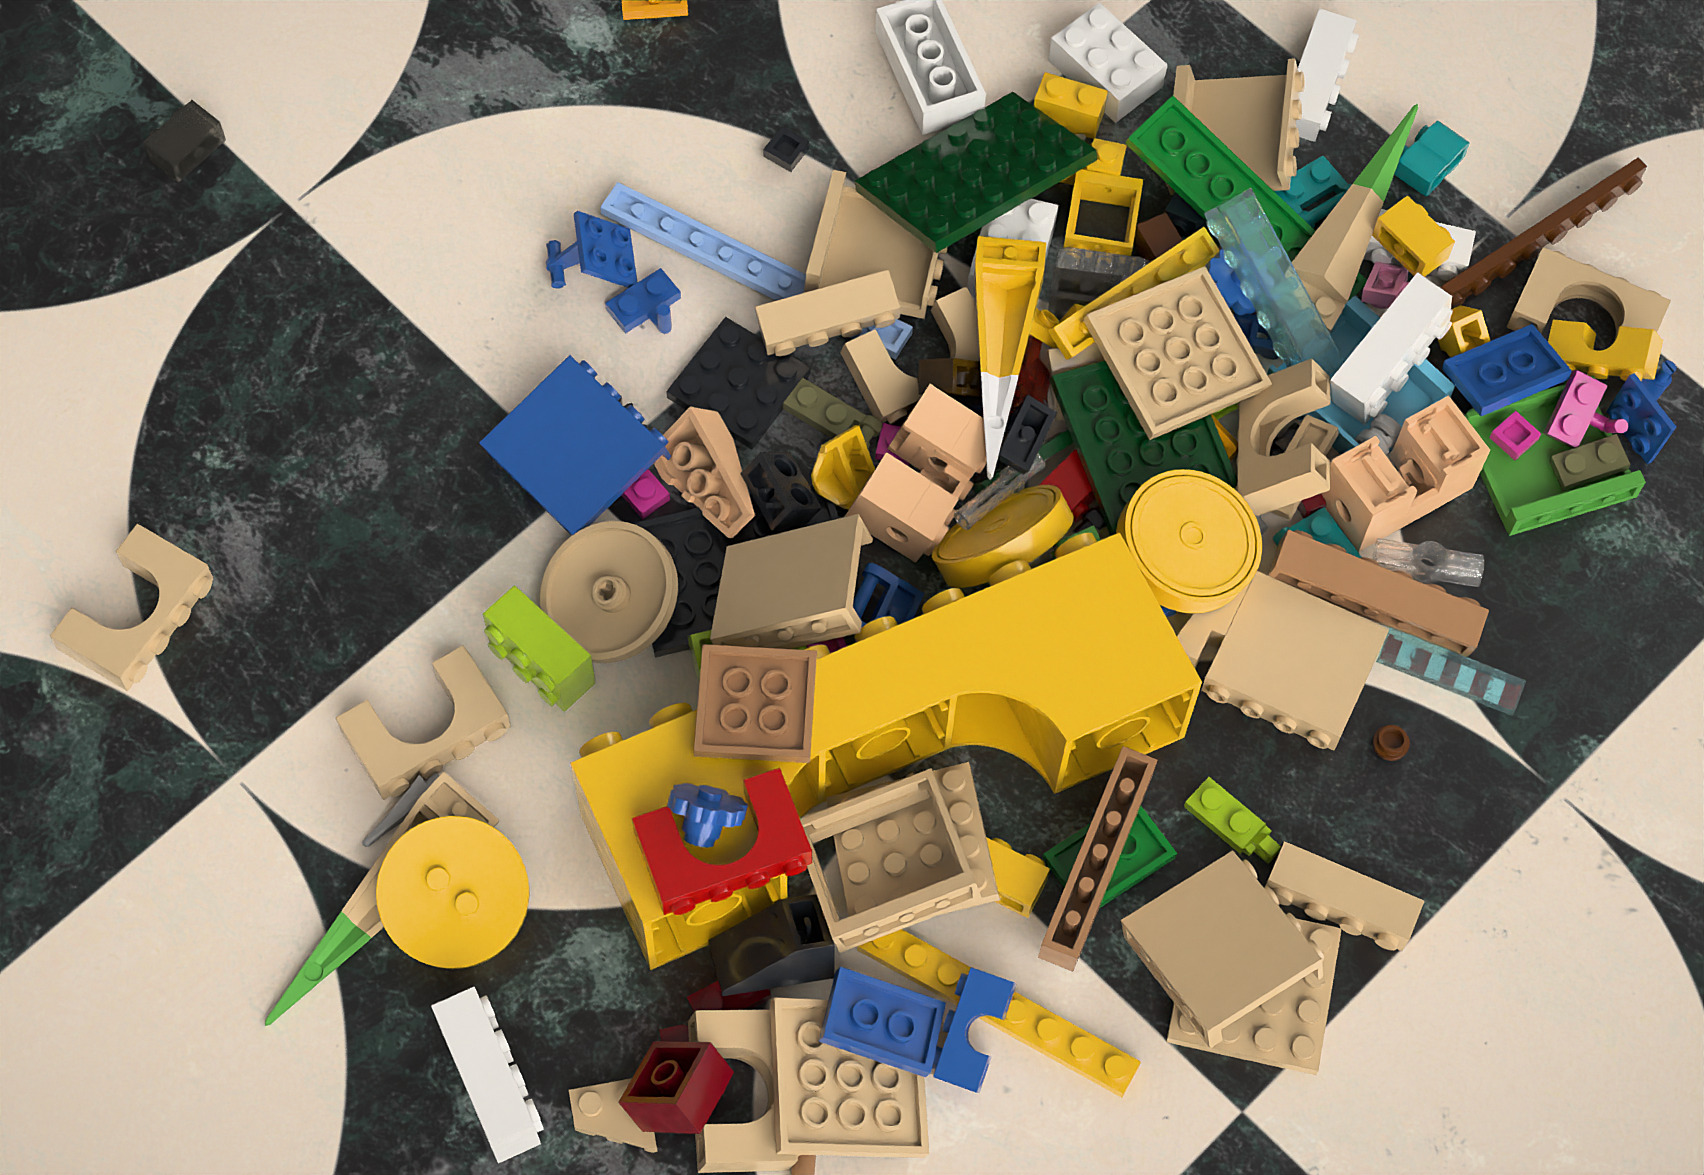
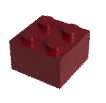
[618,1041,734,1134]

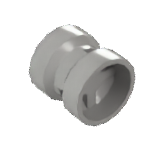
[1355,414,1401,456]

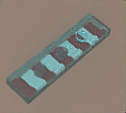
[1376,627,1526,716]

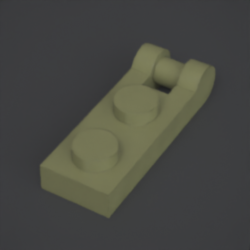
[783,378,883,448]

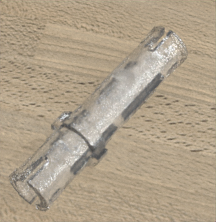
[954,454,1045,530]

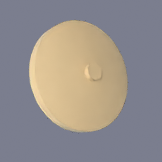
[540,521,678,663]

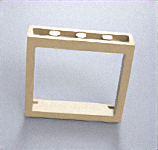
[800,768,982,953]

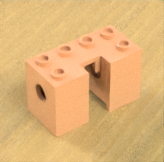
[844,384,986,563]
[1321,395,1490,552]

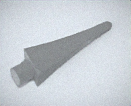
[362,772,440,847]

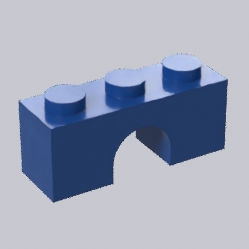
[932,967,1017,1093]

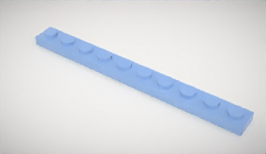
[600,182,913,360]

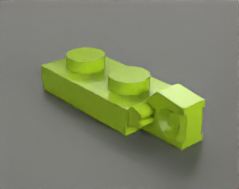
[1184,777,1281,864]

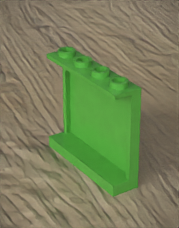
[1465,376,1646,536]

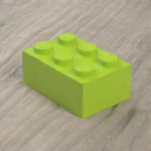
[483,585,596,712]

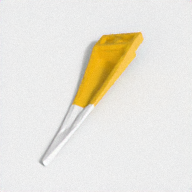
[974,236,1046,480]

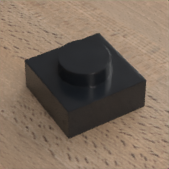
[763,126,809,172]

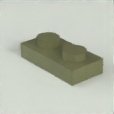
[1549,434,1631,491]

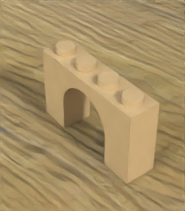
[1507,247,1671,343]
[840,287,980,425]
[1235,358,1330,516]
[50,524,213,692]
[336,645,511,800]
[688,1010,800,1173]

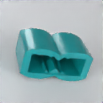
[1394,121,1470,197]

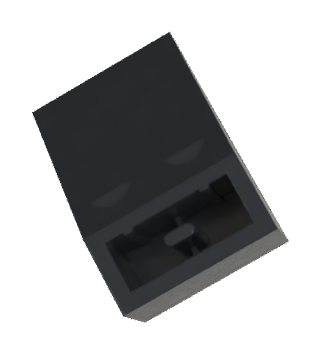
[708,894,835,996]

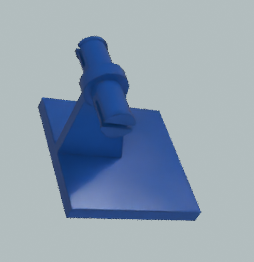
[546,211,638,289]
[1606,360,1676,464]

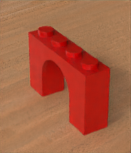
[632,768,812,915]

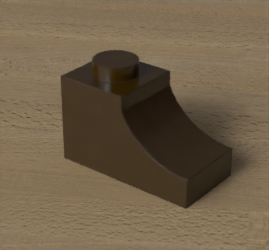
[917,358,982,399]

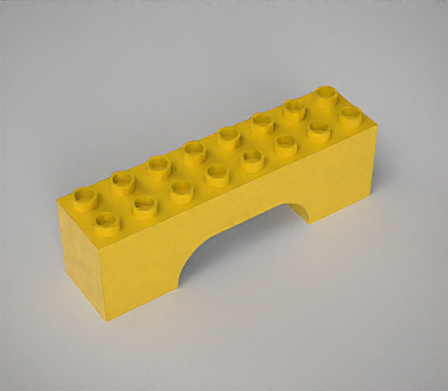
[570,532,1202,970]

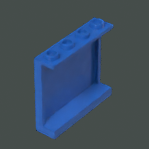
[479,355,672,536]

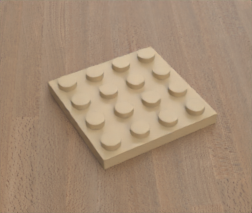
[1083,266,1272,440]
[826,762,1000,917]
[1166,919,1342,1075]
[770,997,929,1158]

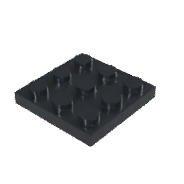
[666,317,811,450]

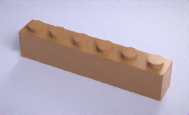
[1268,530,1489,658]
[1038,746,1158,972]

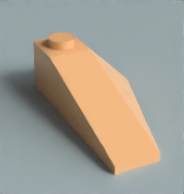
[653,406,755,538]

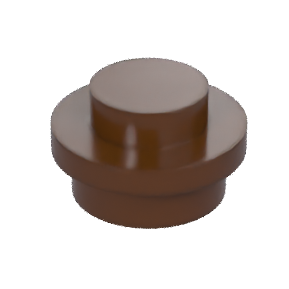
[1372,725,1410,761]

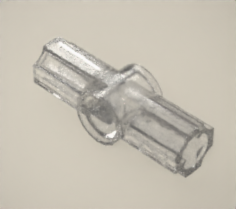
[1372,538,1485,587]

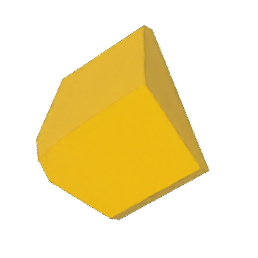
[811,425,875,509]

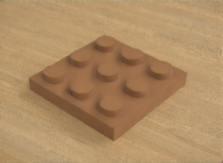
[694,644,817,763]

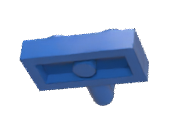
[605,268,681,334]

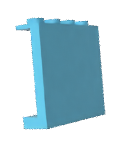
[1267,296,1455,455]

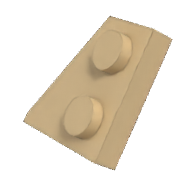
[569,1078,657,1153]

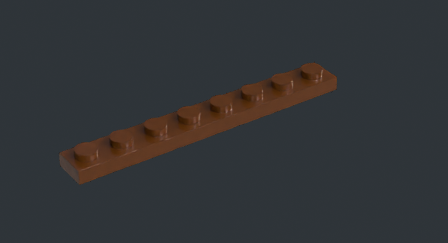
[1440,157,1647,310]

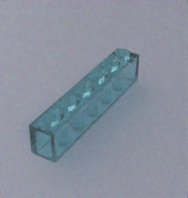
[1204,188,1345,380]

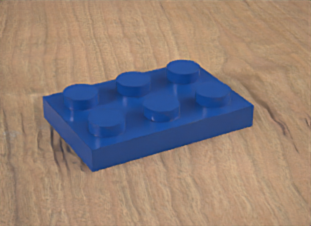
[1442,324,1571,417]
[818,966,946,1077]

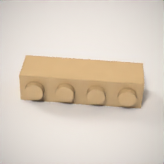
[755,269,900,356]
[1265,841,1424,951]

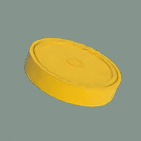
[1116,469,1262,613]
[932,485,1074,588]
[376,816,530,969]

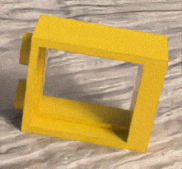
[1062,170,1143,265]

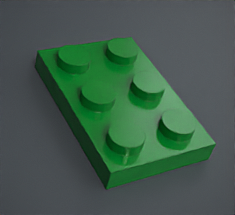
[1042,806,1177,908]

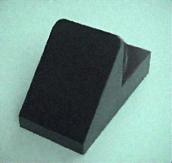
[998,395,1057,475]

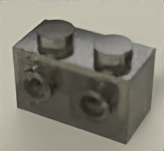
[1048,267,1122,321]

